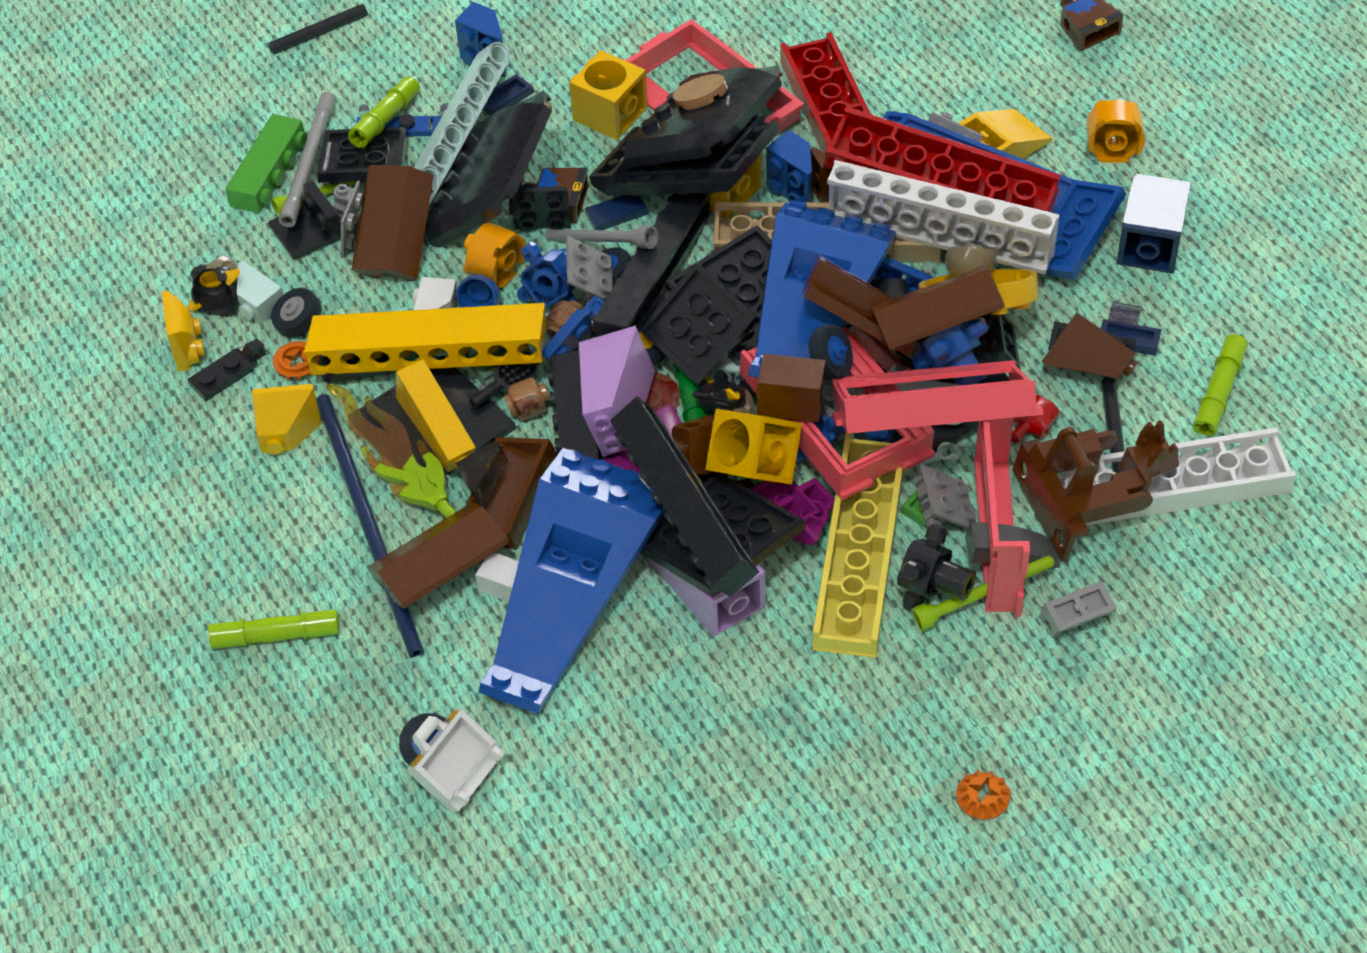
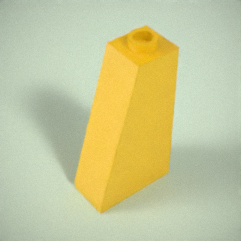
[396,359,476,472]

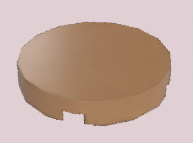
[673,74,728,110]

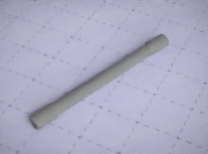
[279,92,336,227]

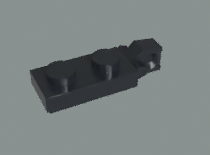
[187,339,266,402]

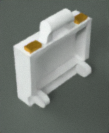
[407,709,505,813]

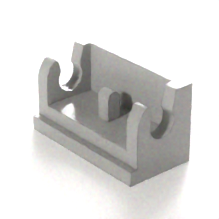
[1039,581,1117,638]

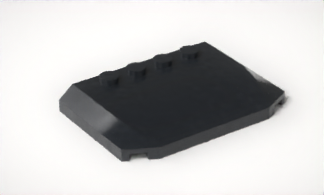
[624,65,782,168]
[425,90,552,248]
[589,115,779,197]

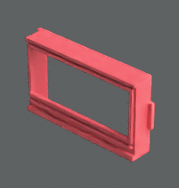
[625,19,804,135]
[740,326,935,501]
[832,360,1043,434]
[974,418,1030,617]

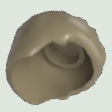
[945,242,997,276]

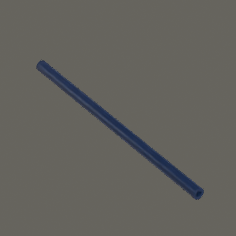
[316,394,424,658]

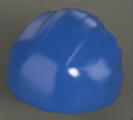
[456,274,501,307]

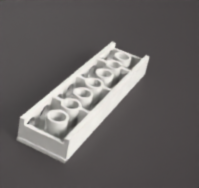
[827,160,1060,275]
[1058,427,1296,525]

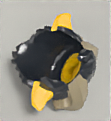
[187,256,240,317]
[692,375,755,415]

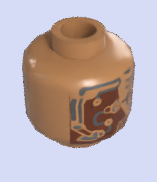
[546,300,584,339]
[504,377,550,421]

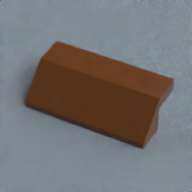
[351,165,434,281]
[802,255,915,357]
[870,265,1005,350]
[368,502,510,609]

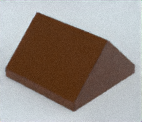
[757,354,826,422]

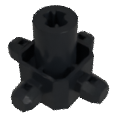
[897,524,976,611]

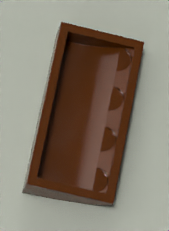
[465,437,557,549]

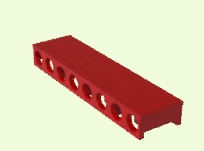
[780,32,871,152]
[823,106,1061,212]

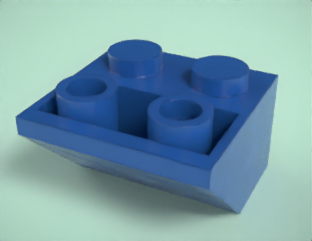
[455,2,507,77]
[766,130,812,203]

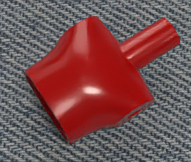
[1011,395,1059,444]

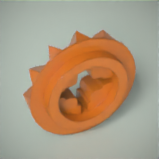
[273,341,321,381]
[956,769,1010,820]

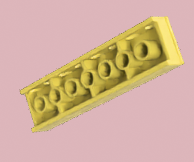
[812,433,904,658]

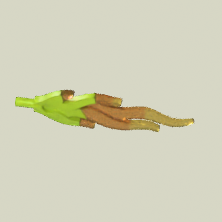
[326,384,457,518]

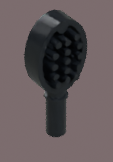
[469,352,539,409]

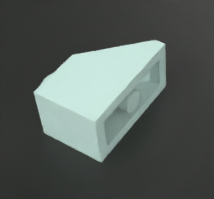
[237,260,284,325]

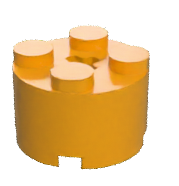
[1086,100,1145,163]
[463,221,526,288]

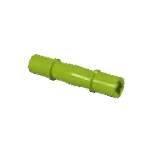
[348,76,420,148]
[1192,334,1248,437]
[208,609,340,649]

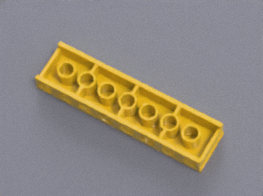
[304,303,547,375]

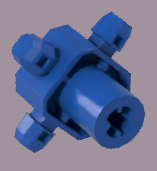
[517,241,579,308]
[912,318,989,385]

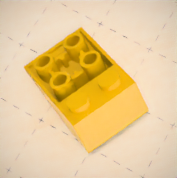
[958,108,1052,159]

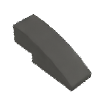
[965,522,1060,569]

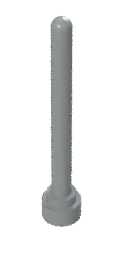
[545,225,658,249]

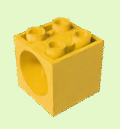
[569,50,648,140]
[705,409,802,484]

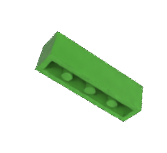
[225,113,307,214]

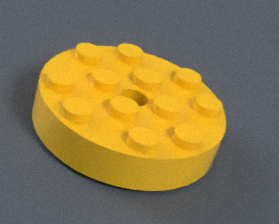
[919,269,1039,315]

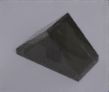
[455,442,509,509]

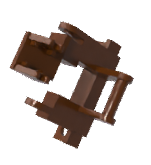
[1012,420,1179,561]

